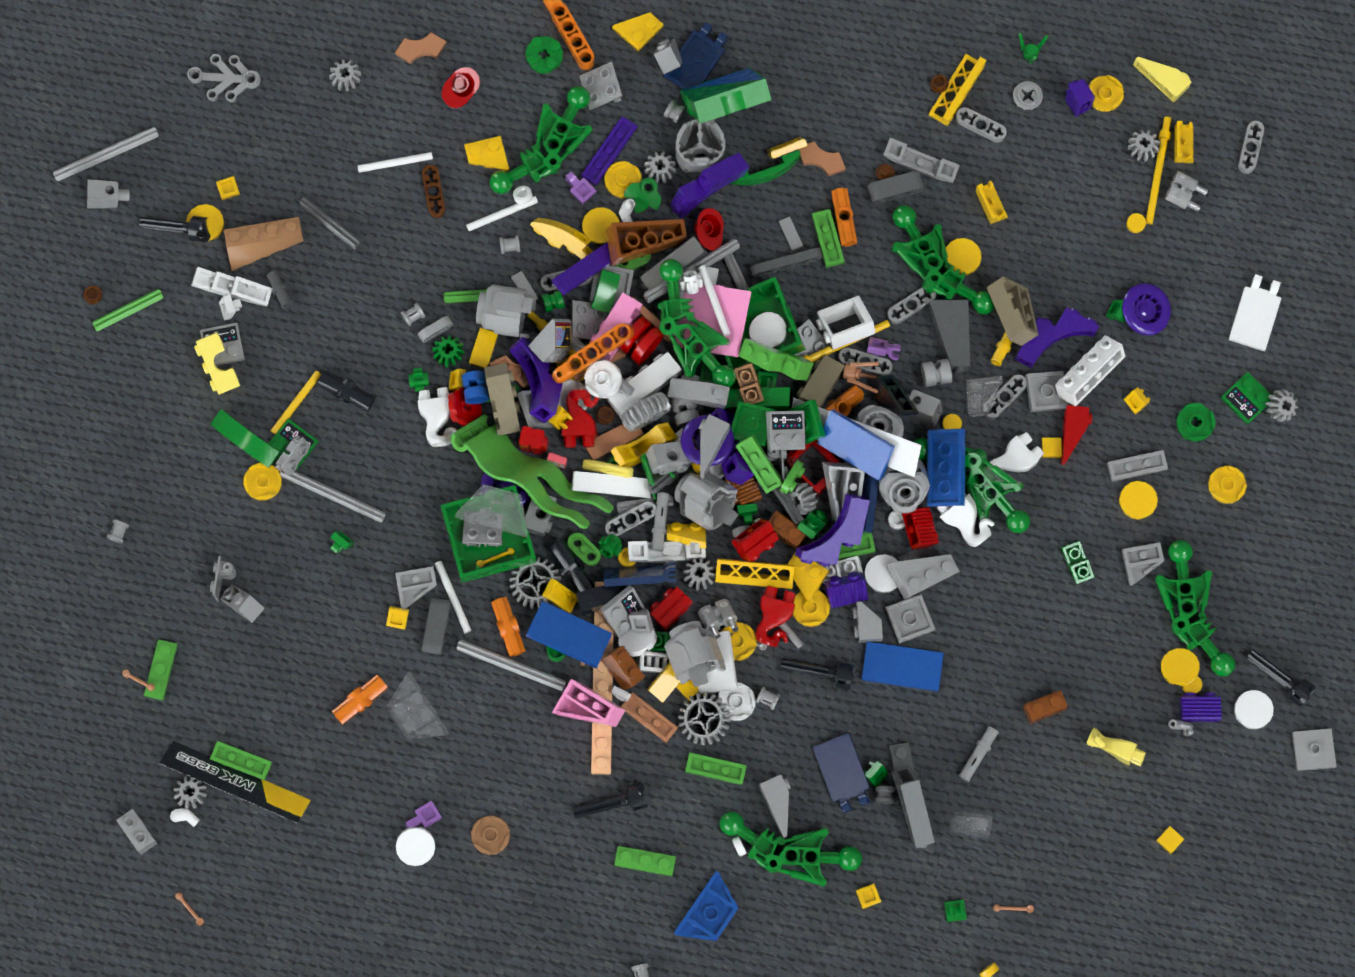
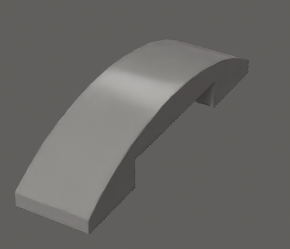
[883,138,960,183]

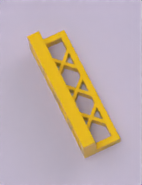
[929,54,987,126]
[715,558,794,589]

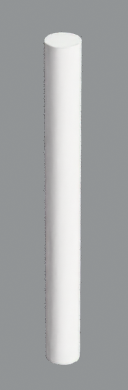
[358,152,433,173]
[466,196,538,231]
[699,265,731,336]
[435,561,472,634]

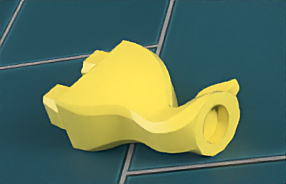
[1086,727,1146,767]

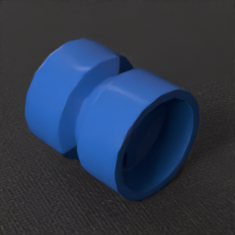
[462,371,489,404]

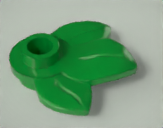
[624,178,661,213]

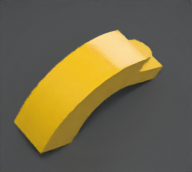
[611,422,677,467]

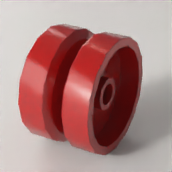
[618,316,664,365]

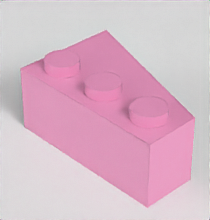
[589,293,642,361]
[552,679,625,727]

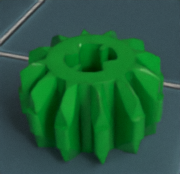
[432,335,465,368]

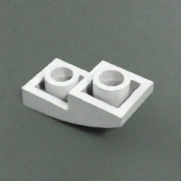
[821,556,863,584]

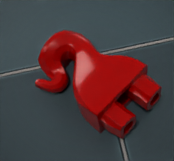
[562,390,600,448]
[755,585,795,647]

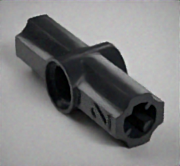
[317,370,376,412]
[549,539,595,592]

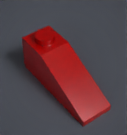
[1061,405,1092,465]

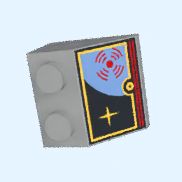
[528,319,572,362]

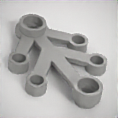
[187,54,261,103]

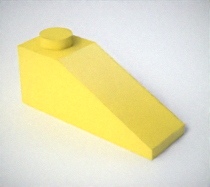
[1133,57,1191,102]

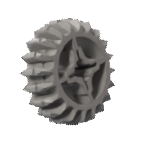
[621,392,671,432]
[509,557,561,609]
[678,692,731,745]

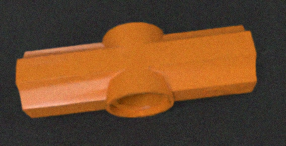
[831,188,857,247]
[824,385,864,416]
[491,597,526,657]
[332,675,388,725]

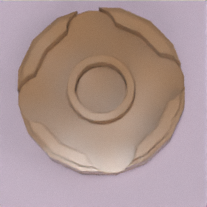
[471,816,510,855]

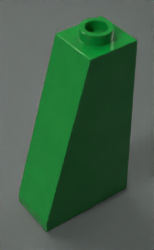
[723,387,790,413]

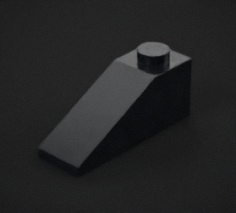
[871,375,919,416]
[576,585,634,616]

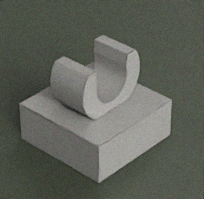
[629,609,653,632]

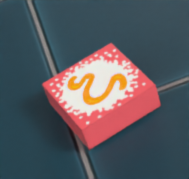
[547,452,567,469]

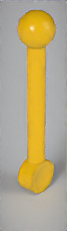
[476,548,515,568]

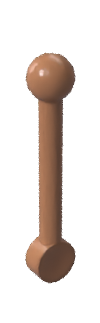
[122,670,155,691]
[175,892,204,926]
[993,904,1034,913]

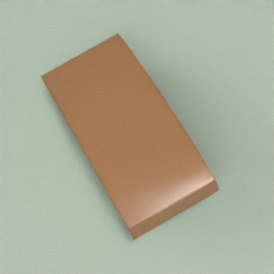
[734,363,764,404]

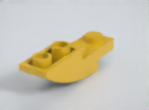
[530,218,594,260]

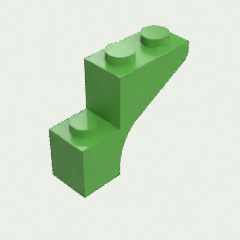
[739,338,814,380]

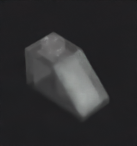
[949,812,993,839]

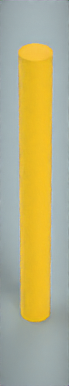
[270,371,322,435]

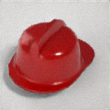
[441,67,480,108]
[694,208,724,251]

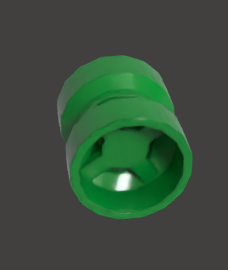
[542,290,565,313]
[547,646,566,662]

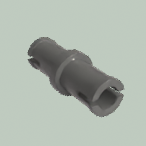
[266,270,293,309]

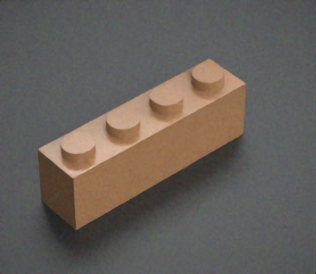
[224,217,304,271]

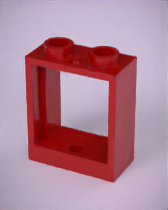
[785,440,840,497]

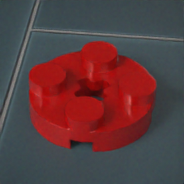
[448,387,482,426]

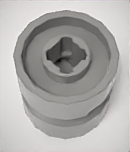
[921,359,952,387]
[671,399,699,428]

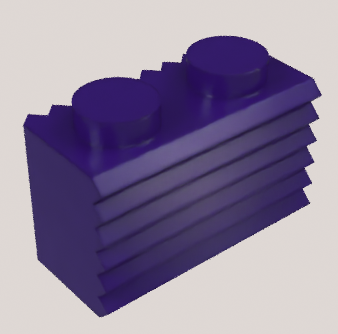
[1064,79,1095,117]
[824,572,868,609]
[1179,693,1222,722]

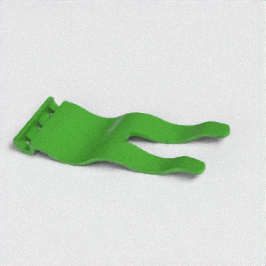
[451,414,614,529]

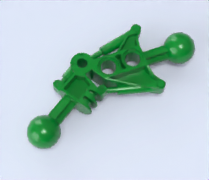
[489,86,592,194]
[891,205,995,315]
[658,259,736,387]
[913,438,1030,533]
[1155,540,1235,677]
[719,811,863,887]

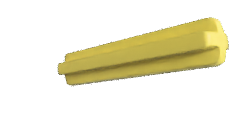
[582,459,634,478]

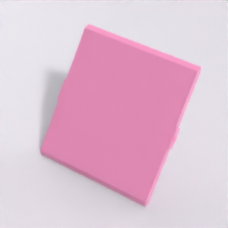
[673,284,751,357]

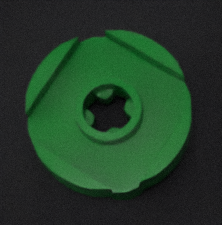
[526,36,563,74]
[1176,403,1215,442]

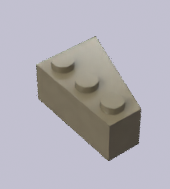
[987,276,1039,346]
[796,355,845,408]
[484,363,521,436]

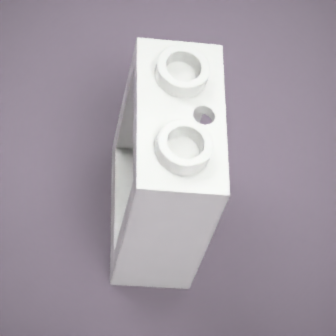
[816,296,875,350]

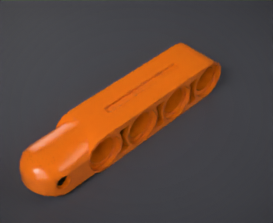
[543,0,594,70]
[551,323,634,384]

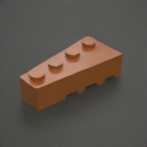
[606,219,687,266]

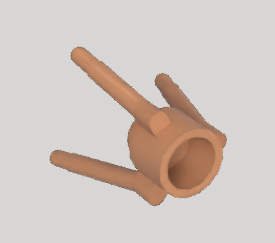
[843,362,879,393]

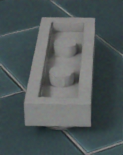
[1107,450,1168,482]

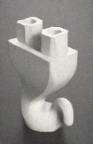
[418,387,457,447]
[987,432,1044,478]
[937,494,995,547]

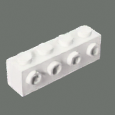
[1055,335,1126,406]
[607,352,682,418]

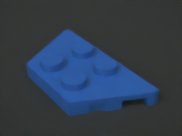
[673,871,738,941]

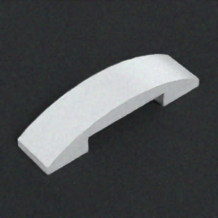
[628,541,706,563]

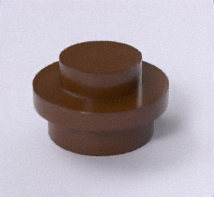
[930,75,949,93]
[876,164,895,180]
[83,285,102,304]
[596,406,615,425]

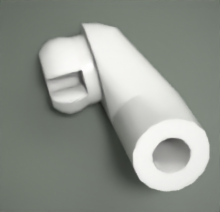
[619,199,635,222]
[170,808,200,827]

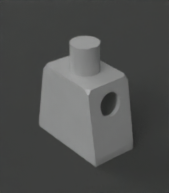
[87,180,129,208]
[907,390,943,427]

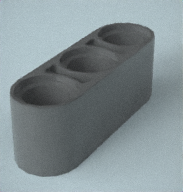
[867,171,924,205]
[422,598,451,655]

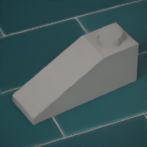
[667,378,730,409]
[699,414,730,479]
[759,775,791,839]

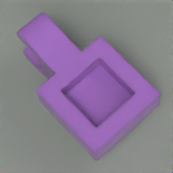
[565,172,597,205]
[867,337,901,360]
[406,801,442,828]

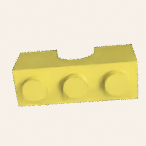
[194,332,240,394]

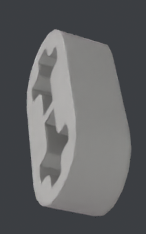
[418,316,453,343]

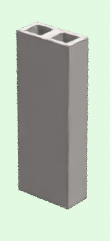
[779,217,803,251]
[511,271,538,300]

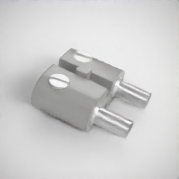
[1164,171,1208,212]
[698,599,739,639]

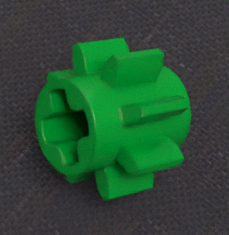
[409,368,429,392]
[598,534,622,558]

